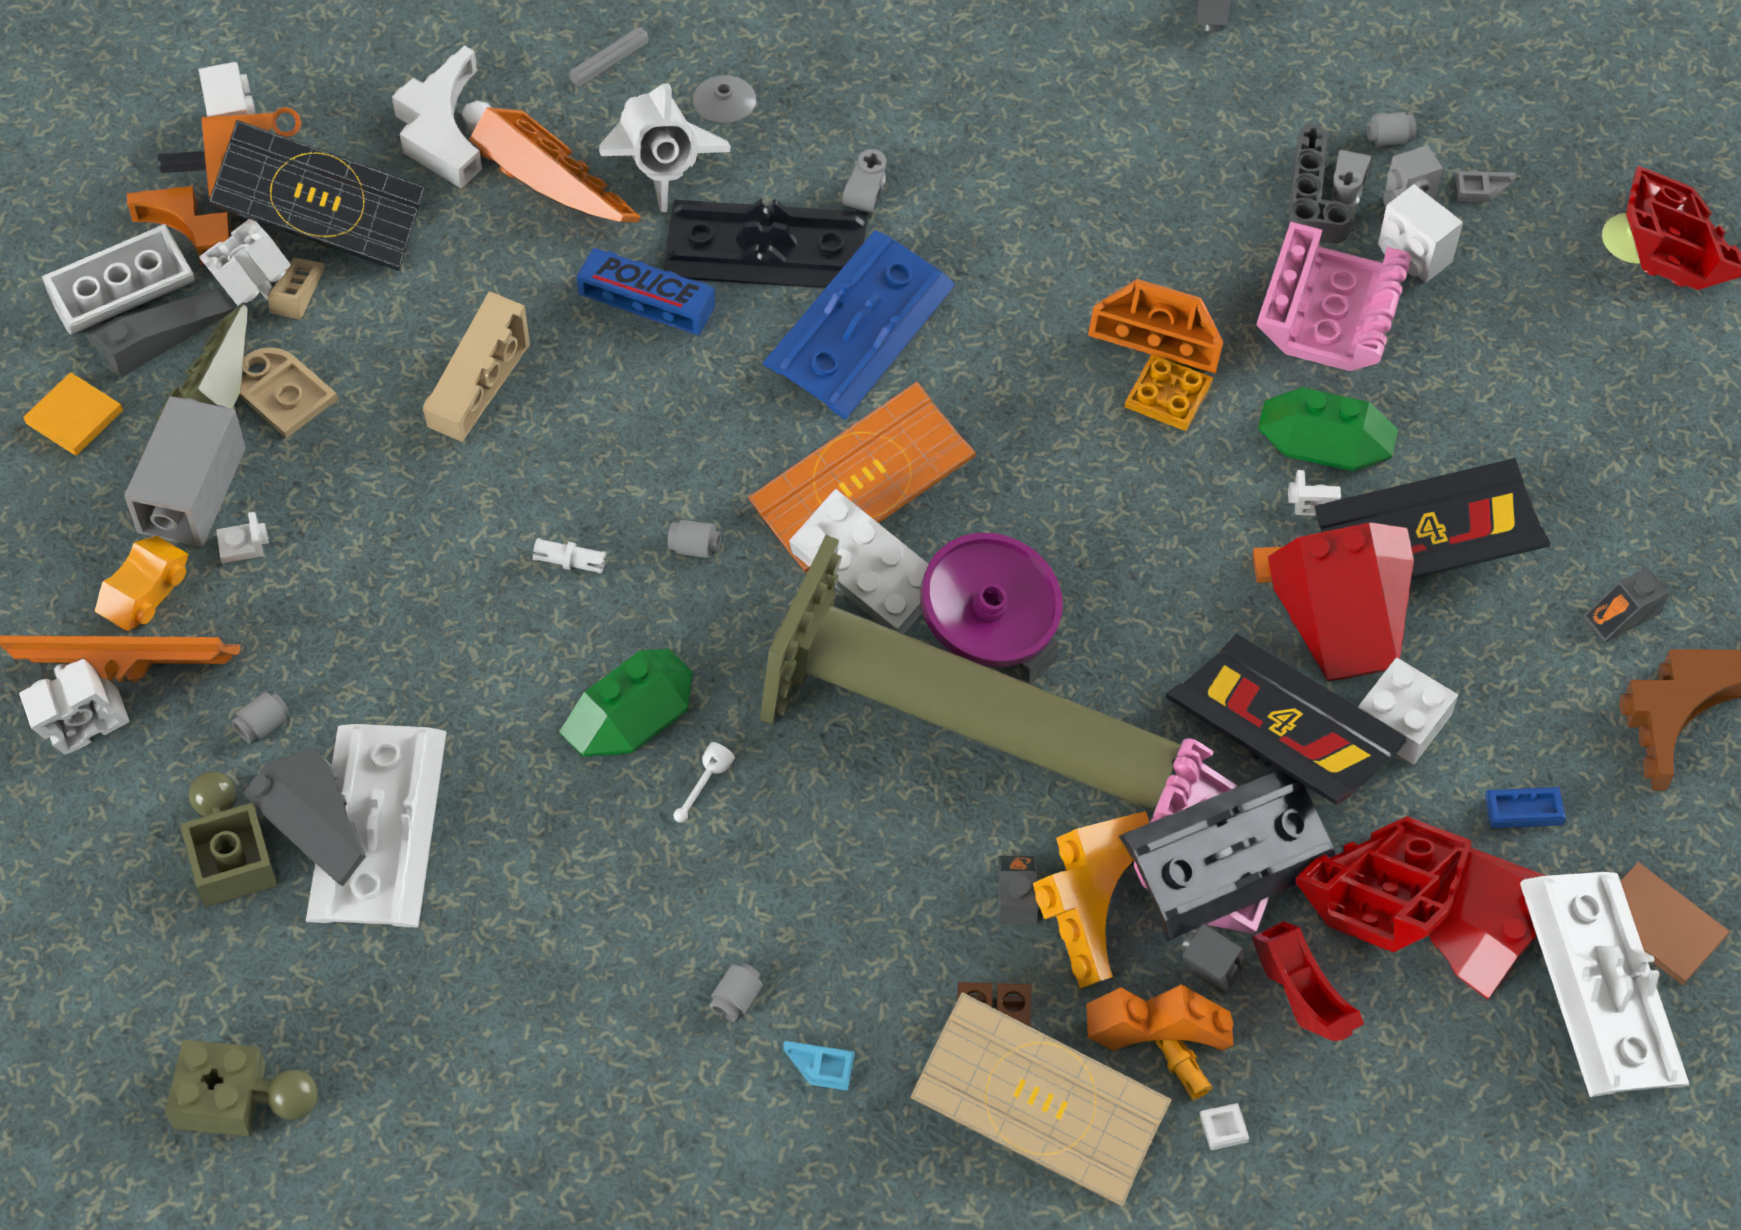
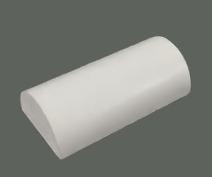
[42,224,195,335]

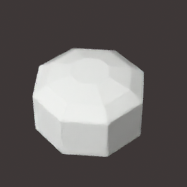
[462,101,491,131]

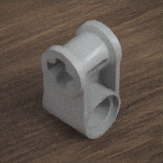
[842,149,887,213]
[1331,150,1372,209]

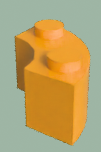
[94,535,189,631]

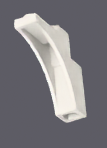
[392,46,482,189]

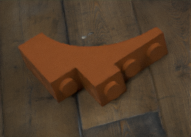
[1619,649,1741,791]

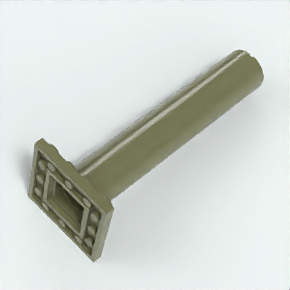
[760,535,1181,812]

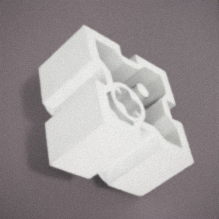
[199,219,291,306]
[19,658,130,755]

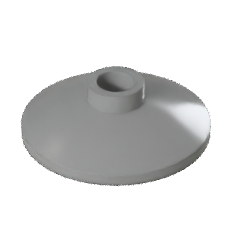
[693,75,756,124]

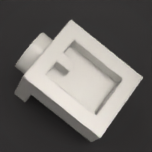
[1288,470,1341,516]
[216,512,269,564]

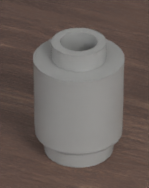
[1366,112,1416,147]
[668,520,721,558]
[231,692,288,744]
[709,963,763,1022]

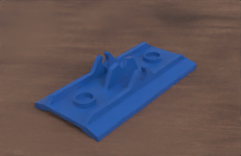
[763,230,955,419]

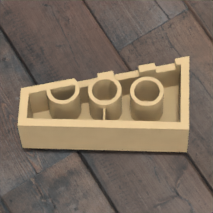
[423,291,530,442]

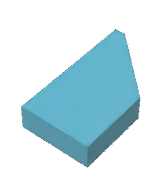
[784,1041,855,1091]

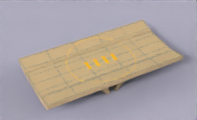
[910,992,1172,1206]

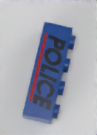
[577,247,715,335]

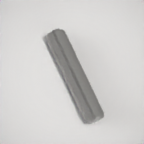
[569,27,648,87]

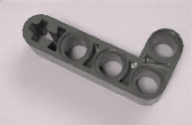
[1287,124,1353,243]

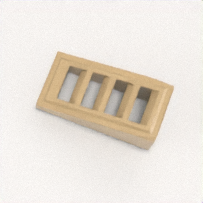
[268,257,325,320]

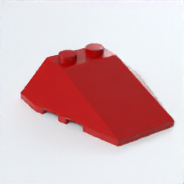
[1626,166,1741,290]
[1267,523,1414,681]
[1296,816,1472,952]
[1429,847,1546,1000]

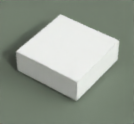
[1200,1103,1249,1150]

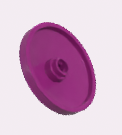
[920,533,1063,667]

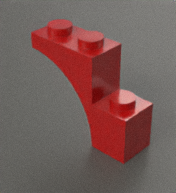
[1252,921,1364,1041]

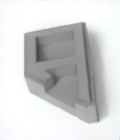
[1455,171,1516,202]

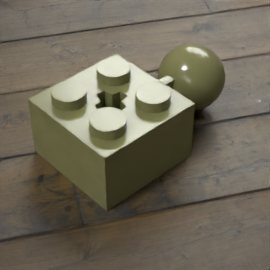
[180,771,278,908]
[165,1039,318,1136]

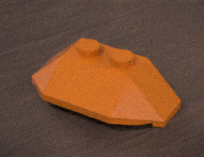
[1087,279,1224,373]

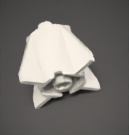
[599,84,730,212]

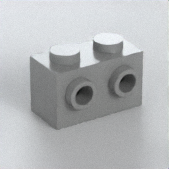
[1383,145,1443,207]

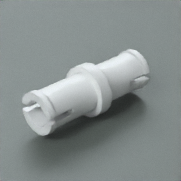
[533,538,606,574]

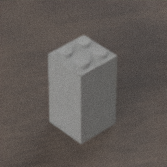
[124,396,246,547]

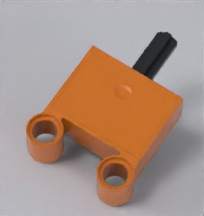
[158,107,301,198]

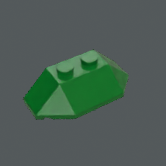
[1258,387,1398,472]
[559,648,692,757]

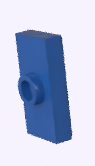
[1485,787,1566,829]

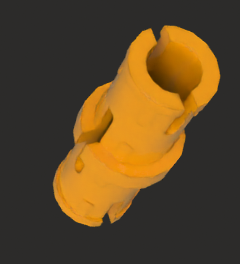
[1155,1040,1213,1101]

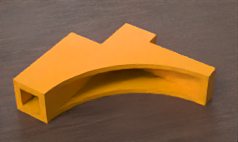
[1032,811,1150,988]

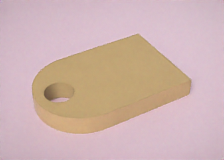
[239,348,338,438]

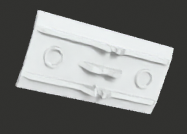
[306,724,446,928]
[1520,872,1690,1097]

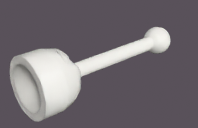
[674,742,735,823]

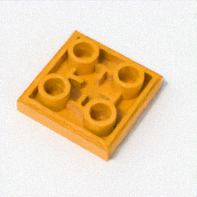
[1124,355,1213,432]
[24,372,123,456]

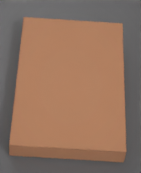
[1620,862,1730,985]

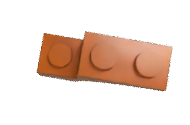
[127,186,232,265]
[1086,984,1234,1051]

